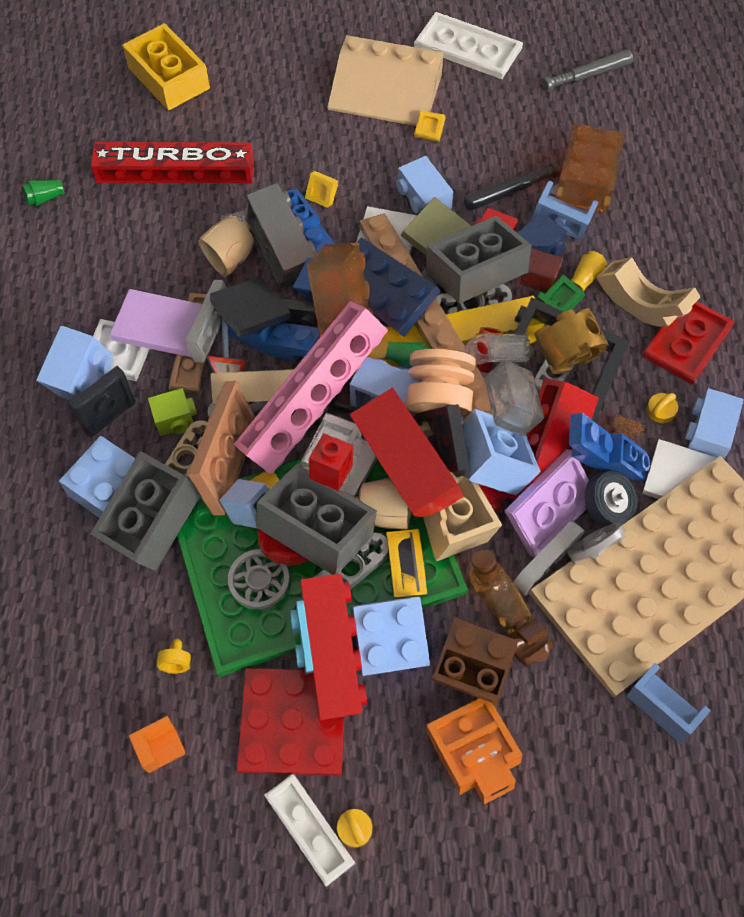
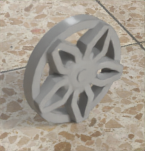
[568,523,625,563]
[228,549,290,610]

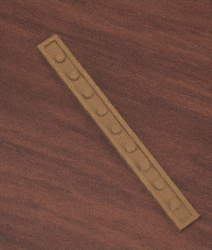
[360,213,505,419]

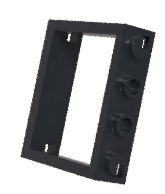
[486,297,630,429]

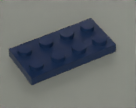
[336,237,441,337]

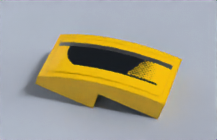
[386,529,427,597]

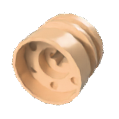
[406,349,476,416]

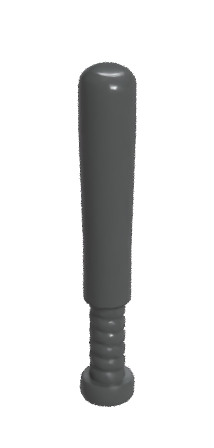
[541,50,633,92]

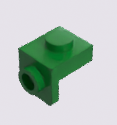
[537,275,585,312]

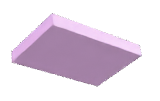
[109,289,202,358]
[505,449,589,558]

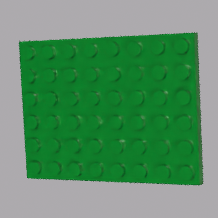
[177,458,468,677]

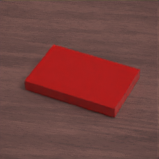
[642,301,735,385]

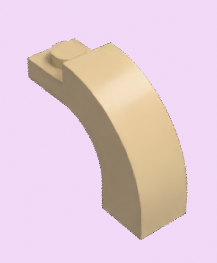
[596,257,700,327]

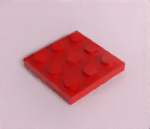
[237,668,344,776]

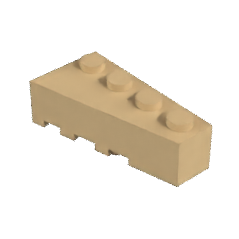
[419,424,502,561]

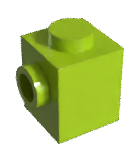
[148,388,197,436]

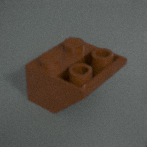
[432,618,518,705]

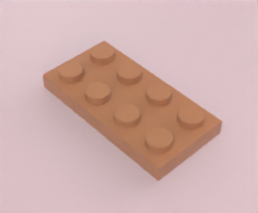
[188,381,255,515]

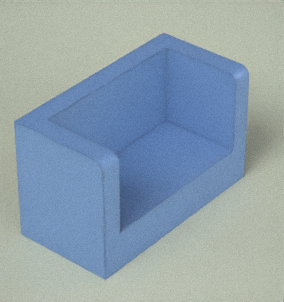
[532,181,599,240]
[627,663,711,744]

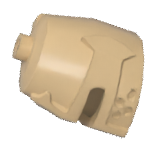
[198,215,255,279]
[355,478,412,529]

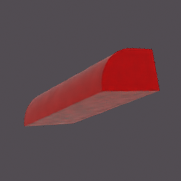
[507,378,599,500]
[350,387,464,517]

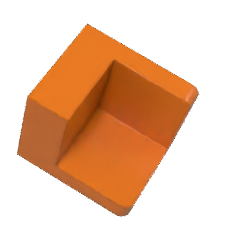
[129,716,185,773]

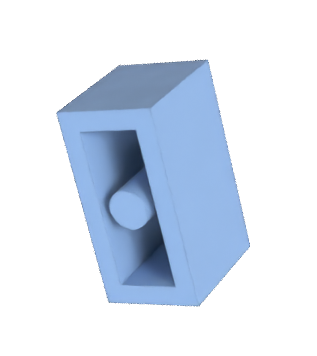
[396,156,453,213]
[685,388,744,459]

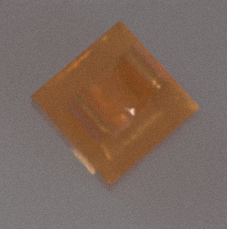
[612,414,645,442]

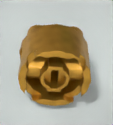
[534,308,609,374]

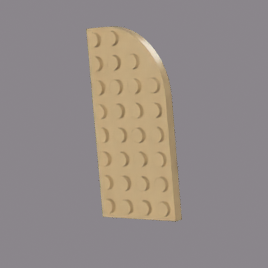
[529,456,744,698]

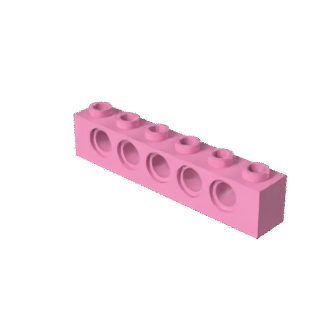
[234,300,388,475]

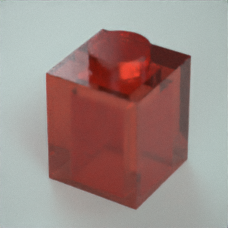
[520,248,563,293]

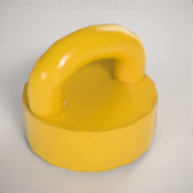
[646,393,678,423]
[157,638,191,674]
[337,809,372,848]

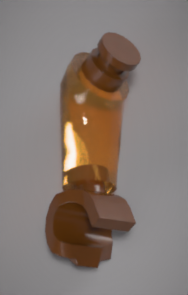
[469,550,554,666]

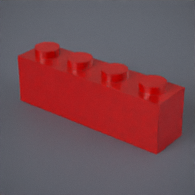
[300,574,367,720]

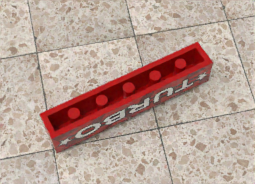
[91,142,254,184]

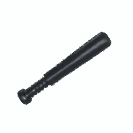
[464,161,561,210]

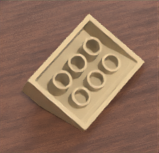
[328,35,443,126]

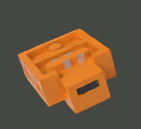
[427,698,522,805]

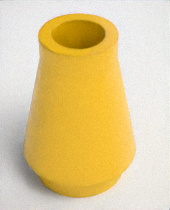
[571,251,607,291]

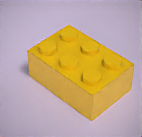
[123,23,210,111]

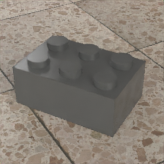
[245,183,317,289]
[426,216,531,304]
[90,451,201,571]
[256,464,377,575]

